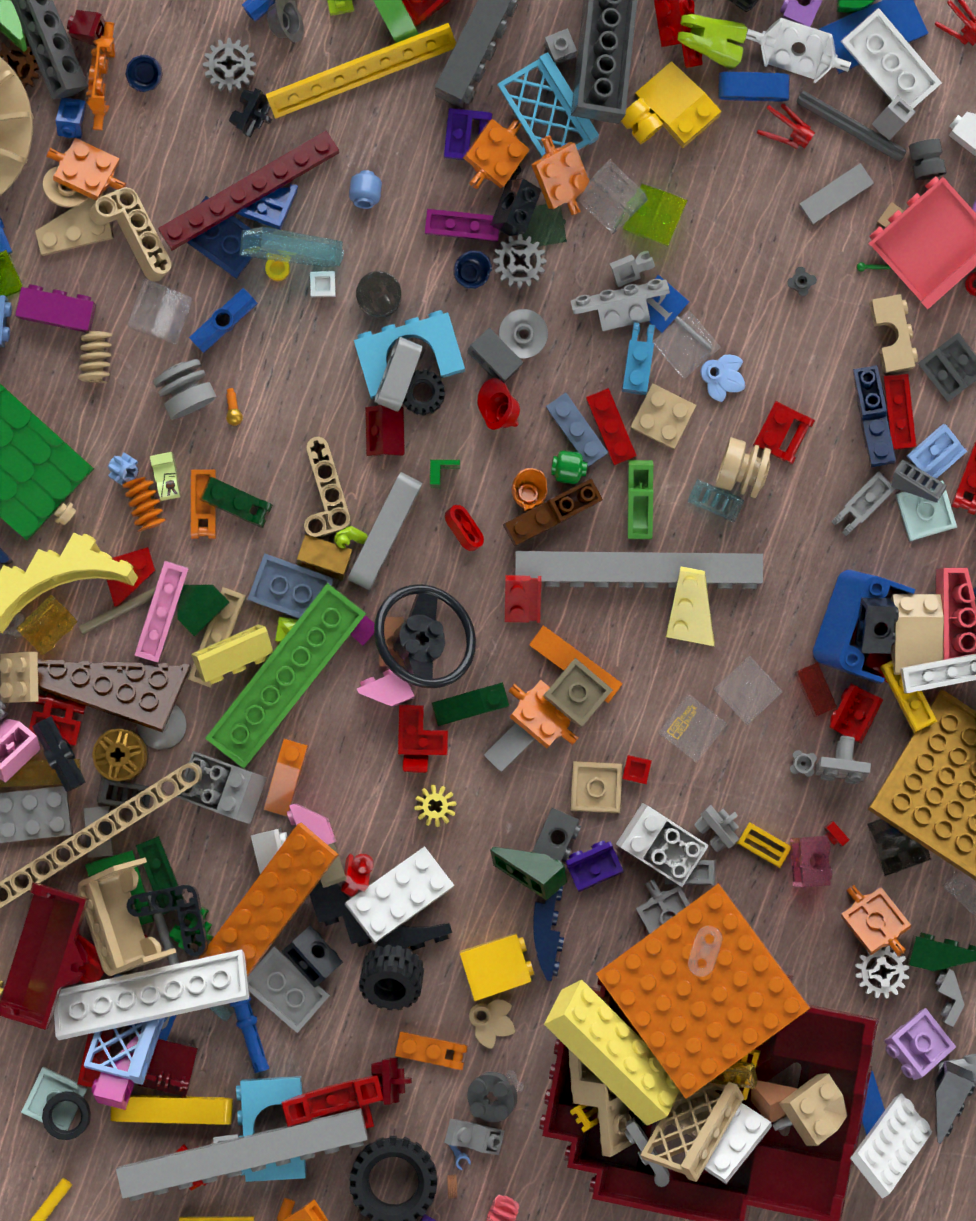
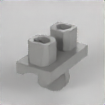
[694,805,739,852]

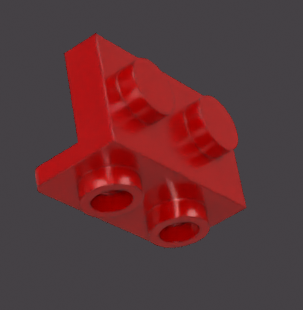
[829,683,883,744]

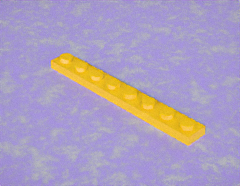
[266,23,456,119]

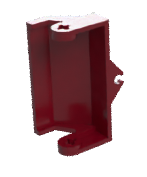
[0,882,89,1030]

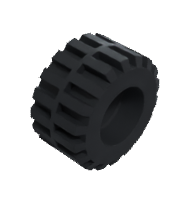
[359,945,424,1011]

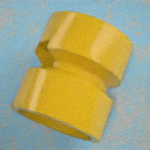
[621,98,664,145]

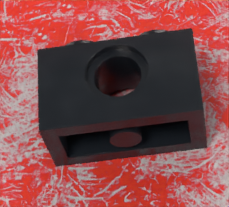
[490,178,541,236]
[855,598,899,654]
[282,925,343,988]

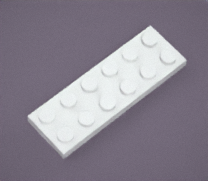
[850,1093,932,1199]

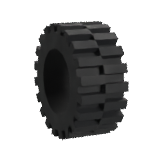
[349,1136,437,1221]

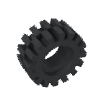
[403,369,445,416]

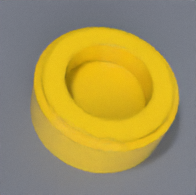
[265,256,290,281]

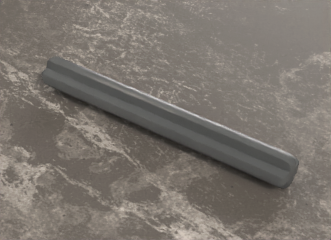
[797,91,906,162]

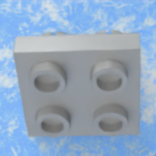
[815,736,871,784]

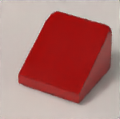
[403,755,428,773]

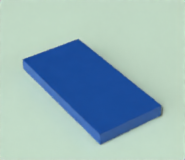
[819,0,928,74]

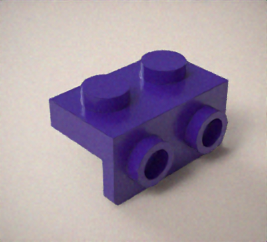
[565,841,624,892]

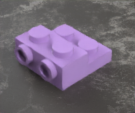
[884,1008,956,1080]

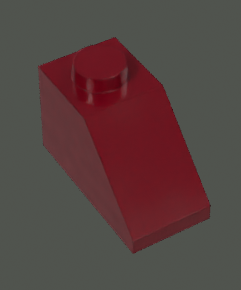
[67,10,105,46]

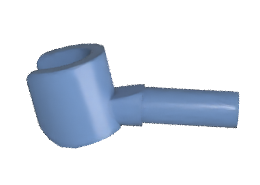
[448,1144,471,1170]

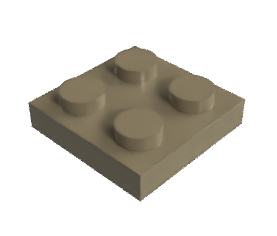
[543,658,613,728]

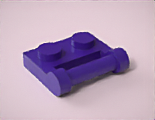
[444,108,493,160]

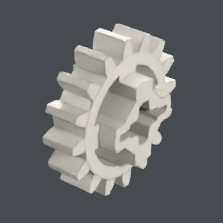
[855,946,909,998]

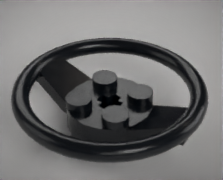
[374,584,476,689]

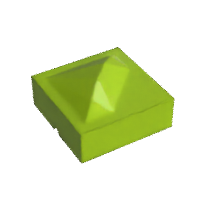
[275,617,298,642]

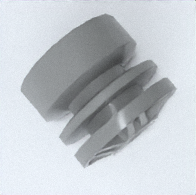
[152,359,217,420]

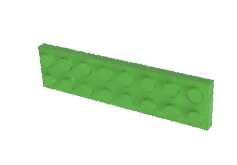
[205,583,366,769]

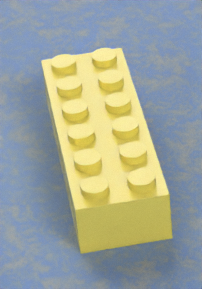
[544,979,680,1126]

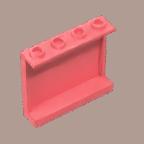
[868,176,976,310]

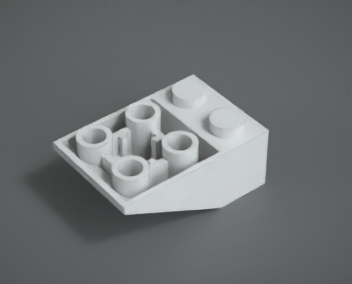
[616,803,709,887]

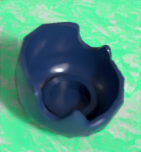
[125,55,163,92]
[453,250,492,289]

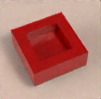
[622,755,652,785]
[824,821,850,846]

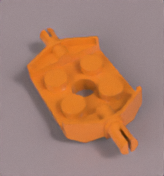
[86,22,115,131]

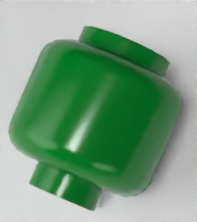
[551,451,587,484]

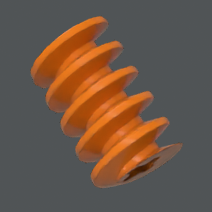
[122,477,166,532]

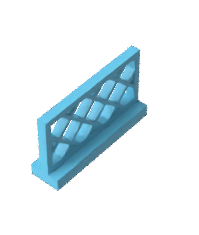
[497,52,599,157]

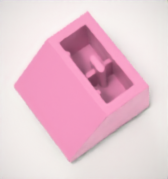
[357,669,415,707]
[0,718,41,782]
[287,804,336,845]

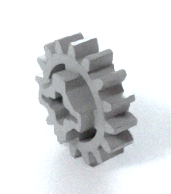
[203,38,257,93]
[493,234,547,289]

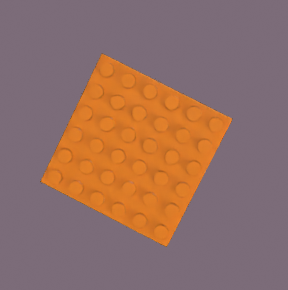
[596,883,810,1099]

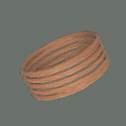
[447,1174,457,1199]

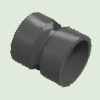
[909,139,947,180]

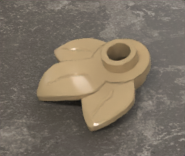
[469,999,515,1049]

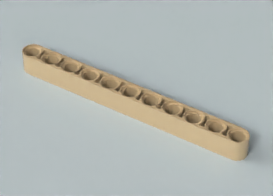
[0,763,202,908]

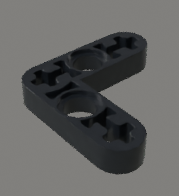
[127,885,208,956]

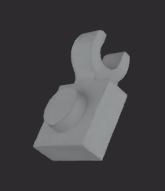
[609,251,655,287]

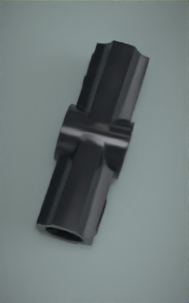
[32,716,86,792]

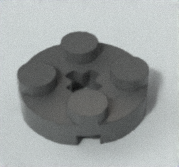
[467,1072,517,1122]

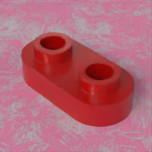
[445,505,484,551]

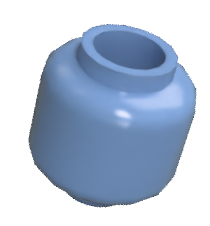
[349,170,382,209]

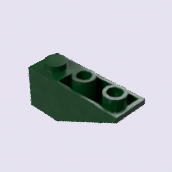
[906,932,976,971]

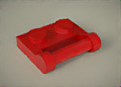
[753,401,815,465]

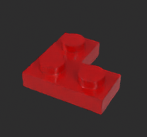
[398,705,448,755]

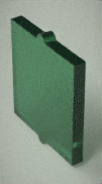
[522,204,567,249]

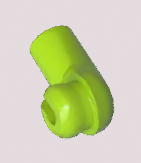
[334,526,368,548]

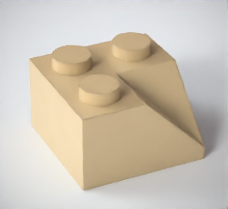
[779,1073,847,1146]

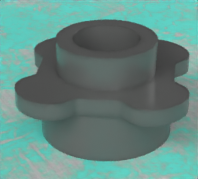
[787,267,817,296]

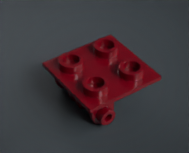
[138,1039,198,1097]

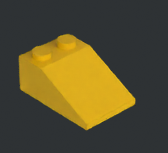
[635,61,722,148]

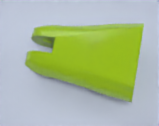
[677,14,747,70]

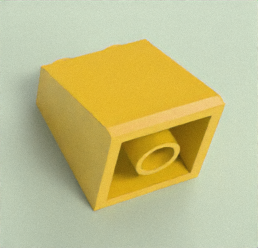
[460,933,535,1001]

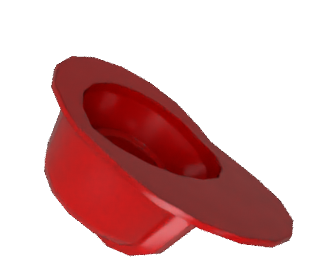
[477,378,520,430]

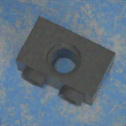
[532,808,581,862]

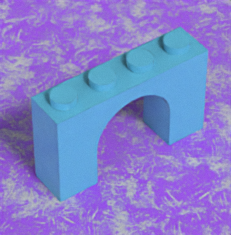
[354,310,465,399]
[236,1076,307,1182]

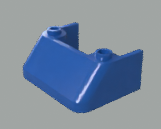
[812,570,915,684]

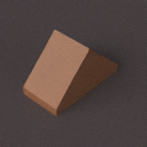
[751,1079,798,1123]

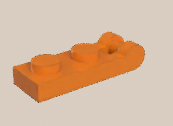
[191,469,217,539]
[395,1031,468,1070]

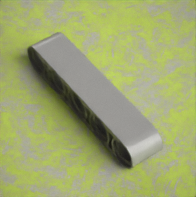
[347,472,423,591]

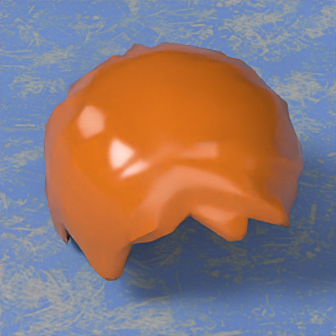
[511,468,547,511]

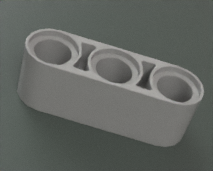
[374,337,422,412]

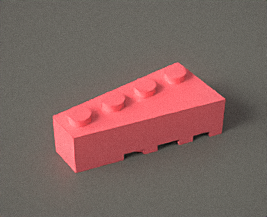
[936,568,976,660]

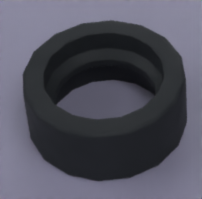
[42,1091,91,1140]

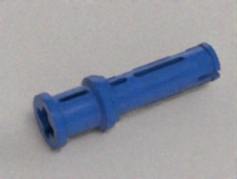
[229,996,269,1073]

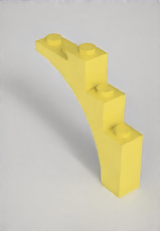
[0,533,138,634]

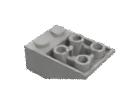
[177,751,267,824]

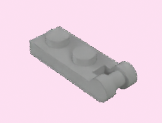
[624,1117,669,1187]

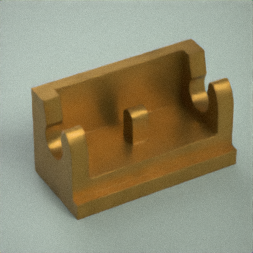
[296,534,352,580]

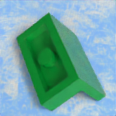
[430,459,461,489]

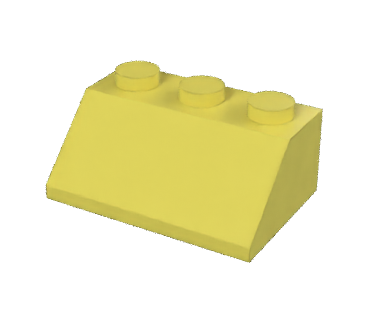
[191,624,273,684]

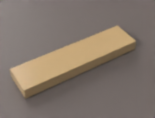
[188,587,246,688]

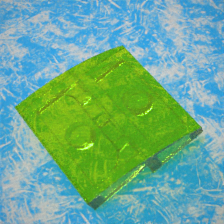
[623,184,688,247]

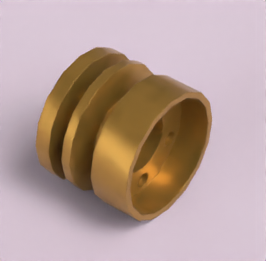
[92,729,148,781]

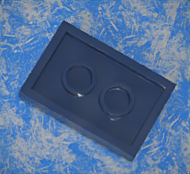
[186,196,266,280]

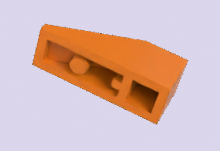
[264,739,309,817]

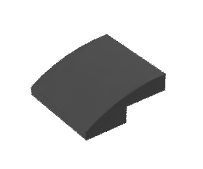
[918,332,976,402]

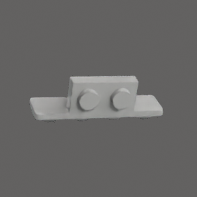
[571,279,670,331]

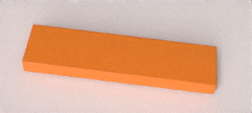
[529,625,623,703]

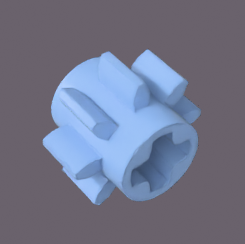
[108,453,139,485]

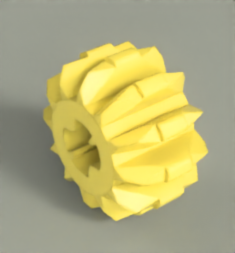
[414,785,457,827]

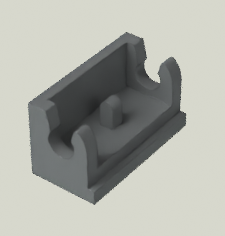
[467,327,524,383]

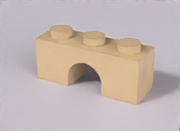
[869,294,918,375]

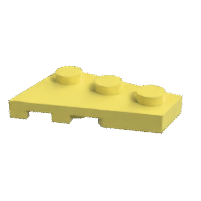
[666,567,715,646]

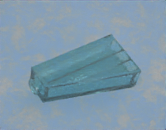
[240,227,344,268]

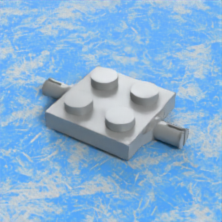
[636,879,690,934]

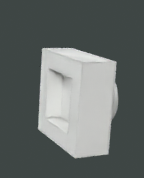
[310,271,336,298]

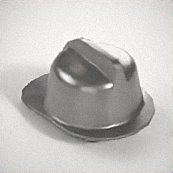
[267,0,304,42]

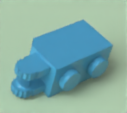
[622,322,655,395]

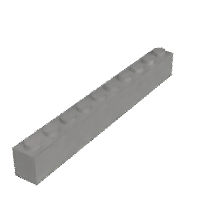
[515,551,763,589]
[116,1108,368,1201]

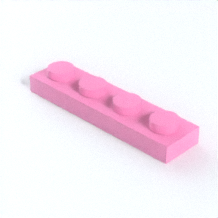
[134,561,188,662]

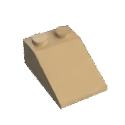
[890,594,944,674]

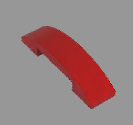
[281,1075,383,1127]

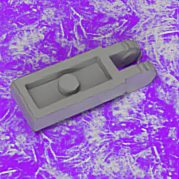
[831,471,896,536]

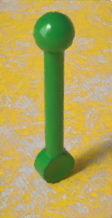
[857,262,891,272]

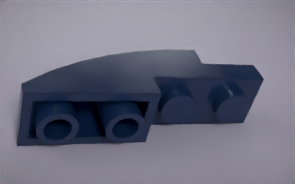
[853,365,896,468]
[533,887,564,981]

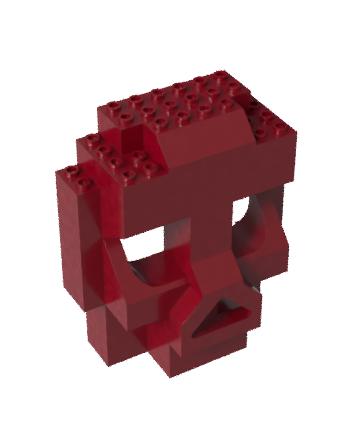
[539,974,879,1221]

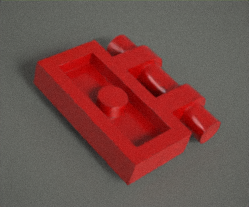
[29,694,86,746]

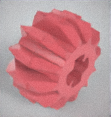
[485,1195,519,1221]

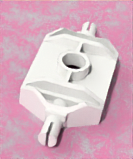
[746,18,851,83]

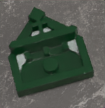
[177,585,230,637]

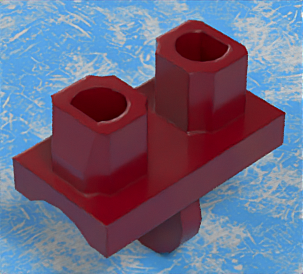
[371,1057,412,1105]

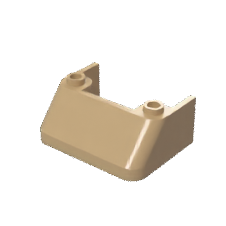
[78,858,176,976]

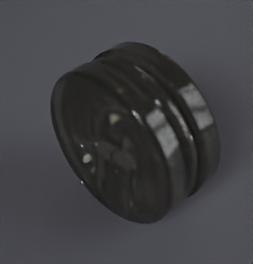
[356,271,402,318]

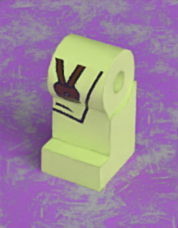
[150,452,181,501]

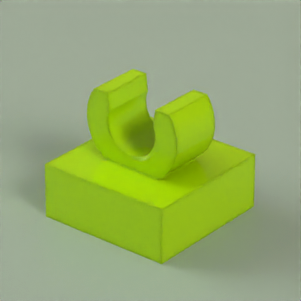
[327,0,354,16]

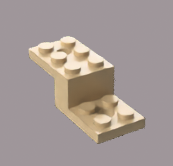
[569,1050,636,1157]

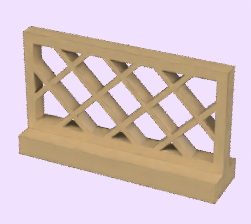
[641,1080,744,1182]

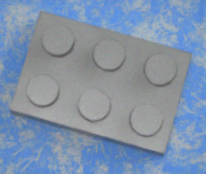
[0,786,72,843]
[247,946,330,1033]

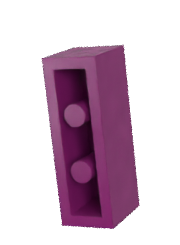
[15,284,96,333]

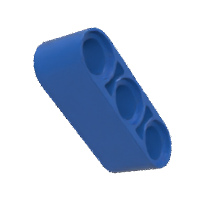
[718,72,790,102]

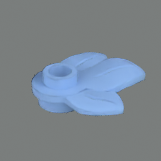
[700,355,745,402]

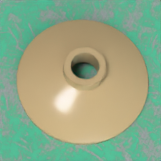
[43,165,89,207]

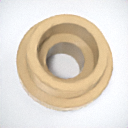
[54,502,76,525]

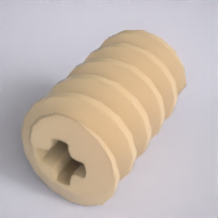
[78,331,113,383]

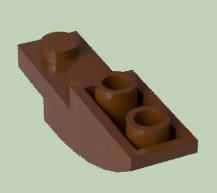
[503,478,603,546]

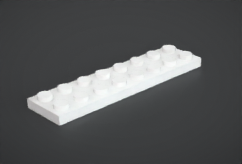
[54,950,249,1040]

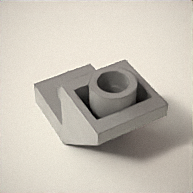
[934,968,964,1027]
[444,1119,505,1155]

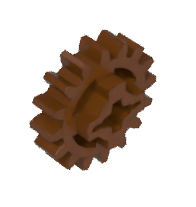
[0,41,40,93]

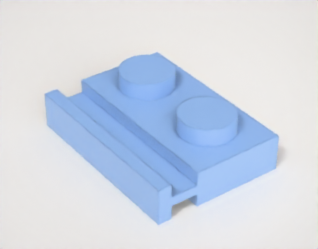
[907,424,967,479]

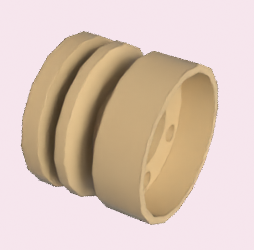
[715,437,771,499]

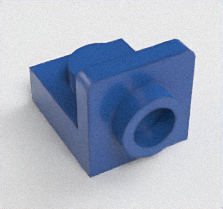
[55,98,86,139]

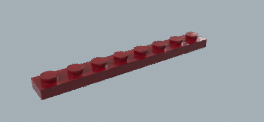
[158,130,339,251]

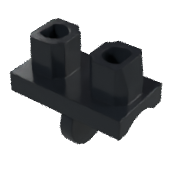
[229,88,273,138]

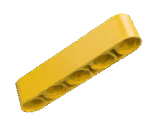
[110,1095,233,1125]

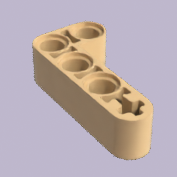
[89,187,171,282]
[304,437,351,538]

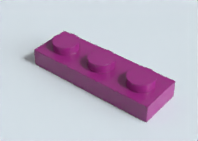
[425,209,499,242]

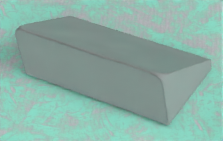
[484,723,535,772]

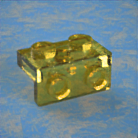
[16,594,78,655]

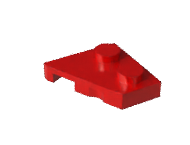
[106,547,156,607]

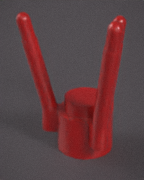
[935,0,976,46]
[757,103,815,150]

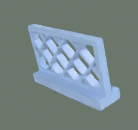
[84,974,165,1085]

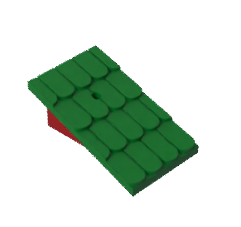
[0,384,94,541]

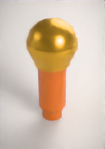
[226,388,243,426]

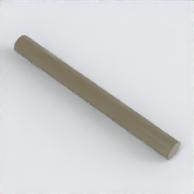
[79,587,156,635]

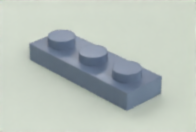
[546,393,608,467]

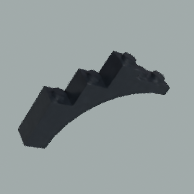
[309,880,452,951]

